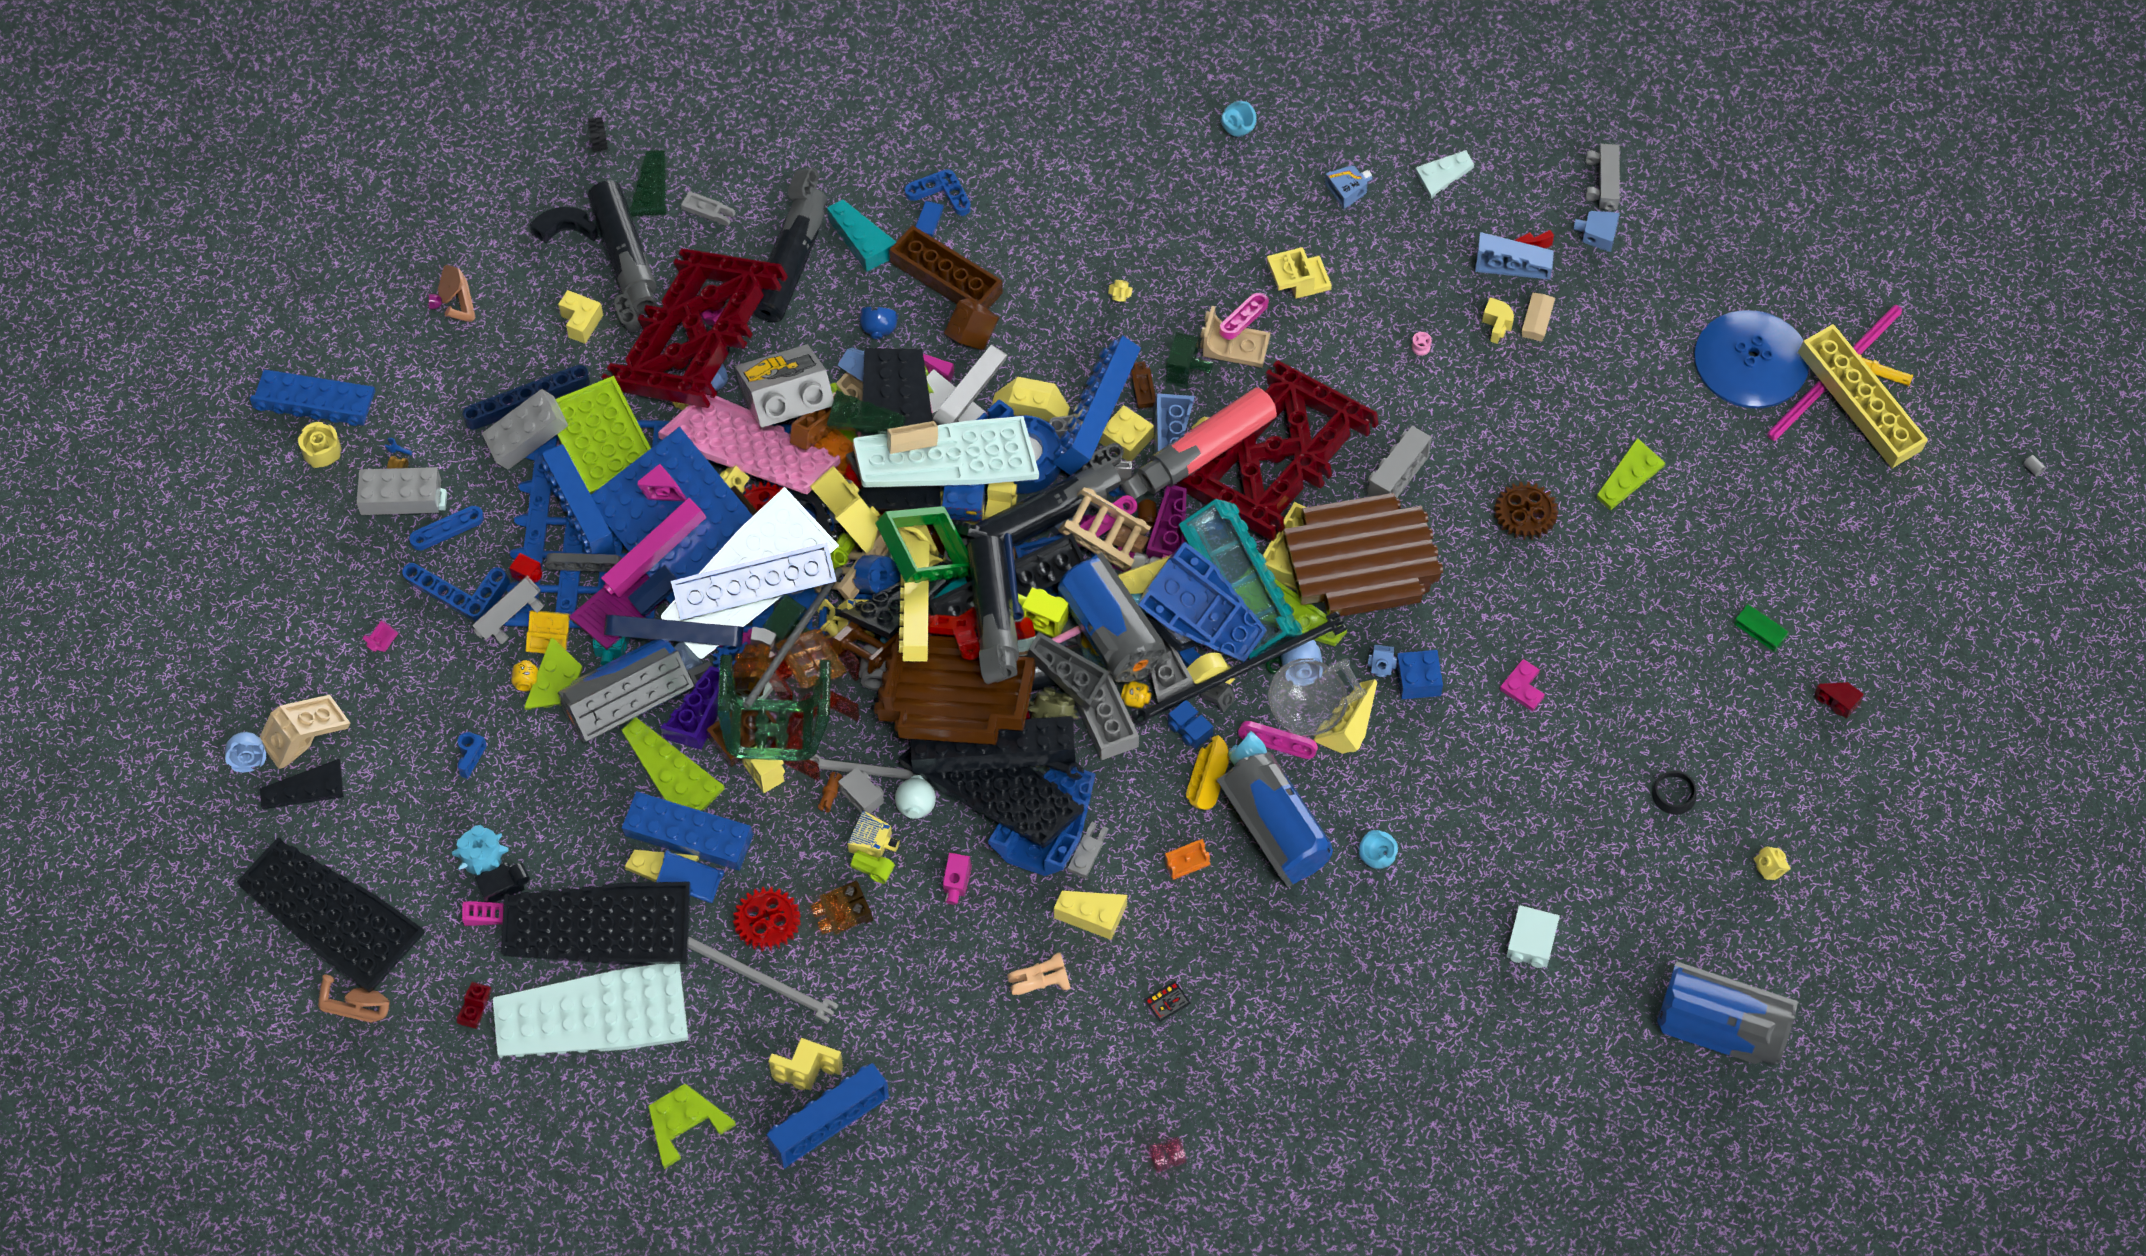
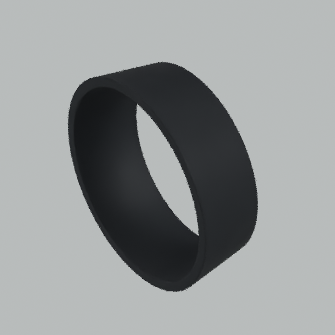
[1652,771,1697,815]

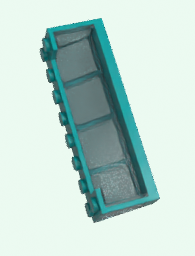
[1178,499,1303,659]

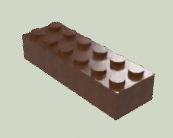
[889,225,1003,309]

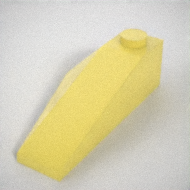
[1314,679,1377,754]

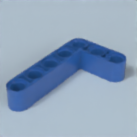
[402,563,510,622]

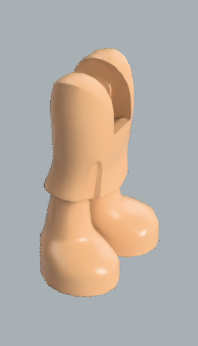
[1007,952,1071,995]

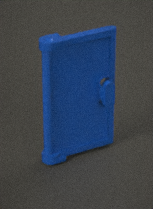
[656,850,725,903]

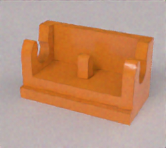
[1165,839,1210,880]

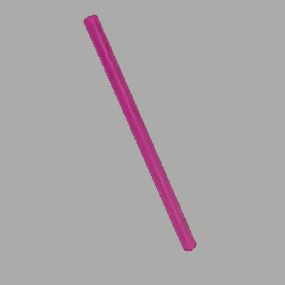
[1767,305,1902,441]

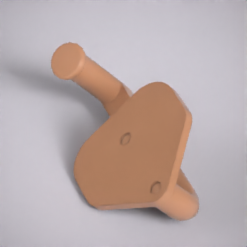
[438,265,475,322]
[318,975,390,1022]

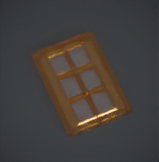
[776,629,847,689]

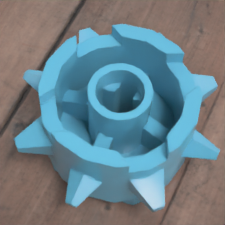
[452,825,508,875]

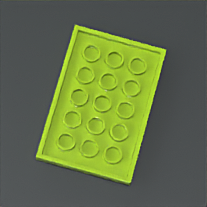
[555,376,651,495]

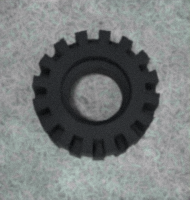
[588,116,608,152]

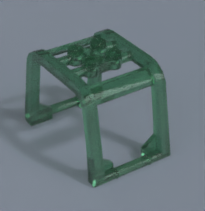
[717,655,831,761]

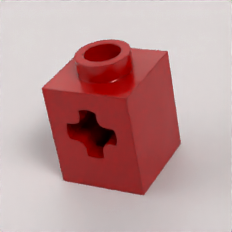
[509,553,542,583]

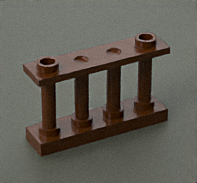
[832,622,904,674]

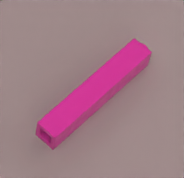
[602,498,707,597]

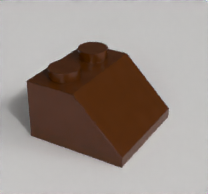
[944,298,1000,350]

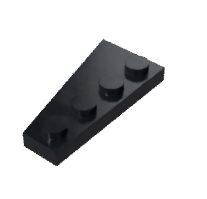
[930,520,988,538]
[260,758,344,809]

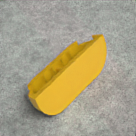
[1186,735,1229,810]

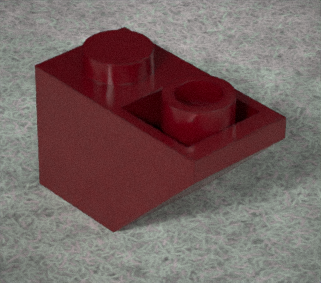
[1814,682,1864,719]

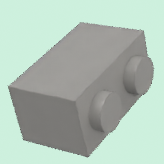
[838,767,884,814]

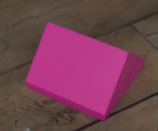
[638,464,686,501]

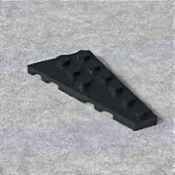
[841,561,956,639]

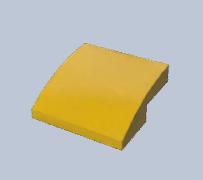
[526,610,570,653]

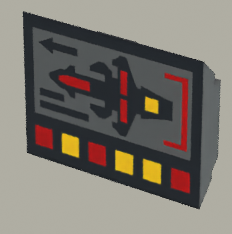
[1144,981,1191,1022]

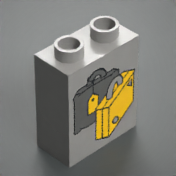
[735,344,835,428]

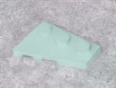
[1415,150,1474,199]

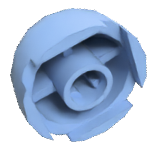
[225,732,266,773]

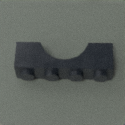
[792,489,837,542]

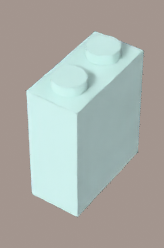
[1506,905,1560,968]

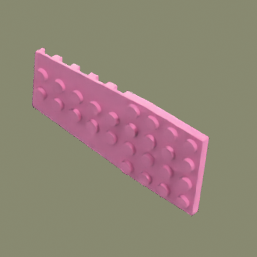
[658,395,840,494]

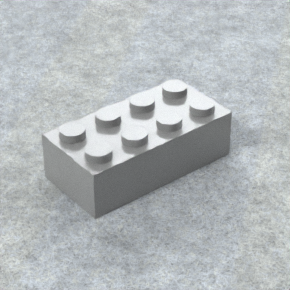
[482,389,569,469]
[1367,426,1432,498]
[357,467,441,515]
[1074,670,1139,761]

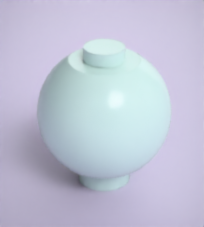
[895,775,936,819]

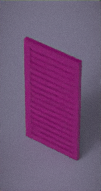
[569,574,666,650]

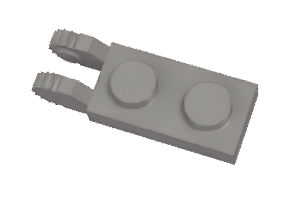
[681,191,736,226]
[1067,822,1108,879]

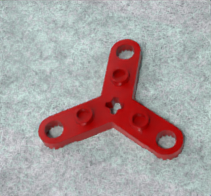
[928,607,980,660]

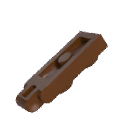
[1131,361,1156,409]

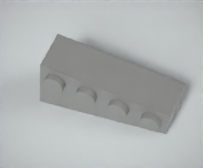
[1151,635,1194,703]

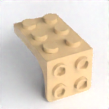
[1200,306,1270,368]

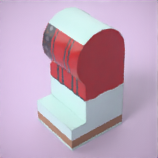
[1015,617,1036,656]

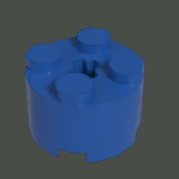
[853,555,901,595]

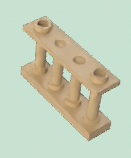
[1058,487,1151,571]
[814,530,889,600]

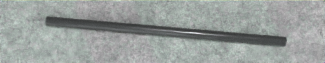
[743,567,843,709]

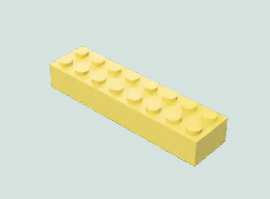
[1798,324,1928,468]

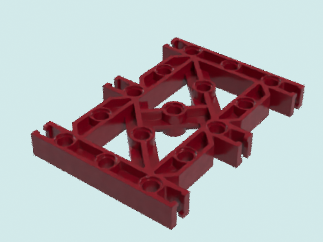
[601,248,788,408]
[1174,360,1379,541]

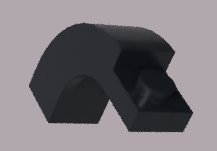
[529,207,599,243]

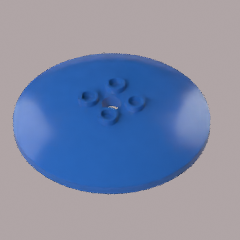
[1694,310,1809,408]

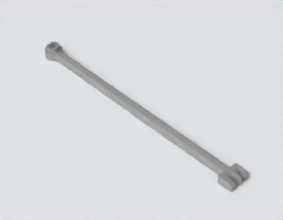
[805,754,916,779]
[688,937,838,1024]

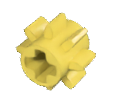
[1108,280,1132,302]

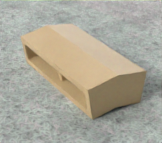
[1522,293,1555,342]
[887,421,938,454]

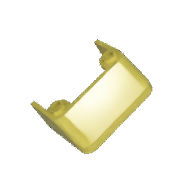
[810,466,880,553]

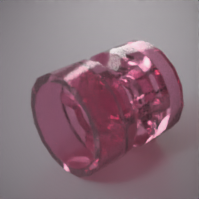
[1149,1137,1187,1173]

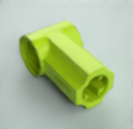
[830,533,856,571]
[851,850,895,884]

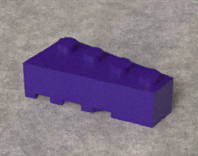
[660,666,731,750]

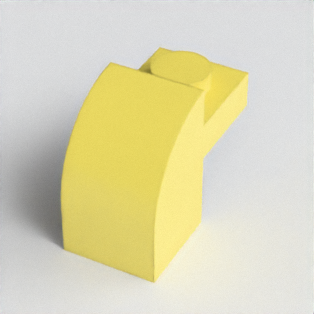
[1482,297,1514,344]
[1187,653,1235,685]

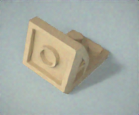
[259,695,350,769]

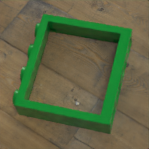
[875,506,970,583]

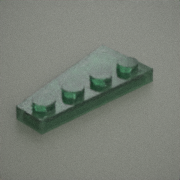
[629,150,666,217]
[827,390,906,435]

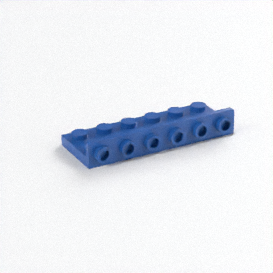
[250,369,375,426]

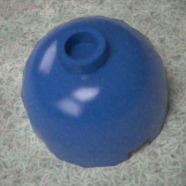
[860,307,898,339]

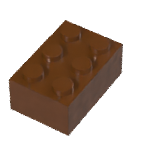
[706,697,780,767]

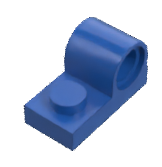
[457,732,487,779]

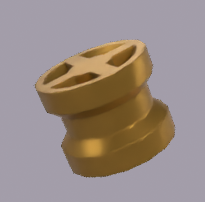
[387,456,408,469]

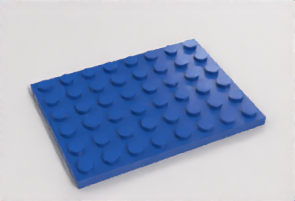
[591,427,753,604]

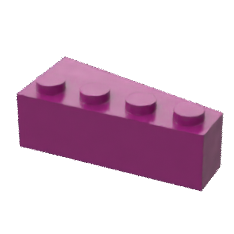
[1146,486,1187,558]

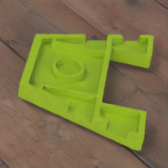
[649,1084,736,1169]

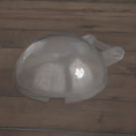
[1268,658,1367,737]

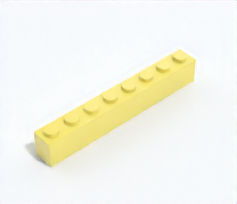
[899,541,929,661]

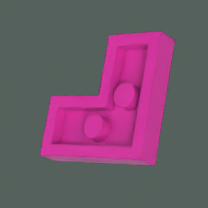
[1500,659,1545,712]

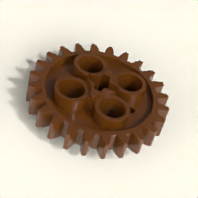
[1494,481,1558,540]

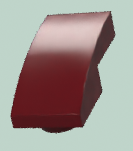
[457,982,492,1029]

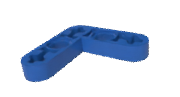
[905,170,971,216]

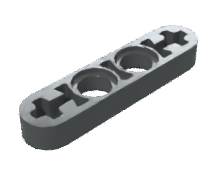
[545,553,622,572]

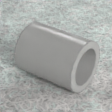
[2023,455,2046,477]

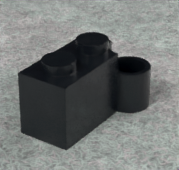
[475,863,530,903]

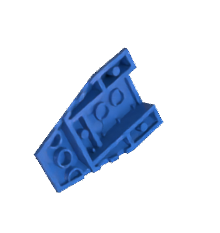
[1138,541,1267,662]
[988,767,1096,876]

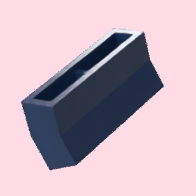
[627,565,677,616]

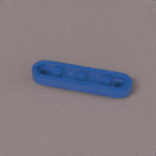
[409,506,484,551]

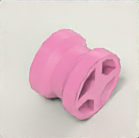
[1412,332,1431,356]

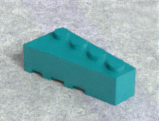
[827,199,896,272]

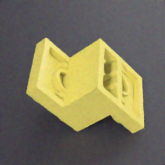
[1267,247,1332,299]
[769,1038,843,1090]

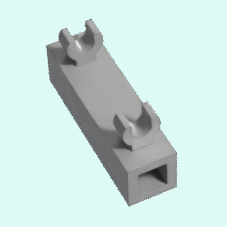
[1586,144,1620,210]
[472,575,544,644]

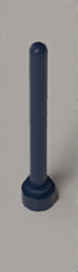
[1004,533,1024,620]

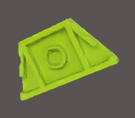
[524,638,583,710]

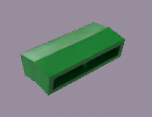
[1734,604,1789,652]

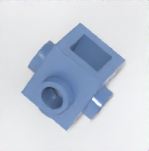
[1368,645,1397,677]

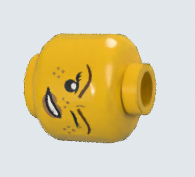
[511,660,538,691]
[1121,681,1152,709]

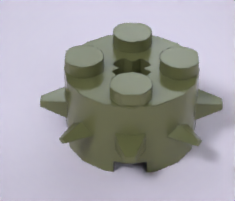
[1028,687,1079,719]

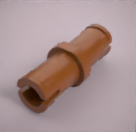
[818,772,843,812]

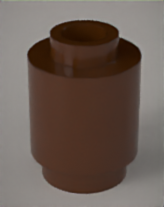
[1137,499,1157,529]

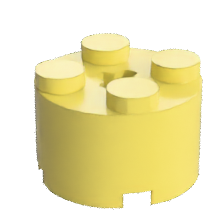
[298,422,341,468]

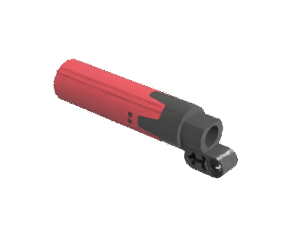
[1120,387,1277,499]

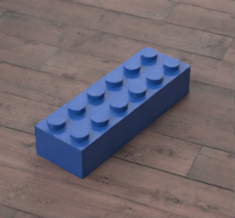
[541,444,616,555]
[622,791,754,871]
[767,1063,889,1169]

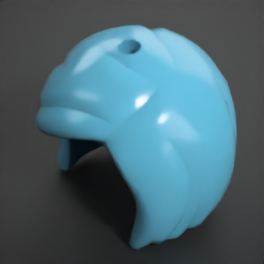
[1221,101,1256,137]
[1228,731,1267,765]
[1359,830,1398,869]

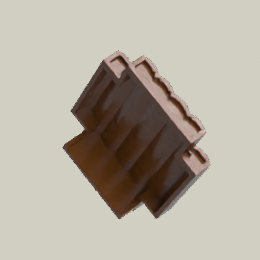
[1283,493,1443,617]
[875,636,1036,744]

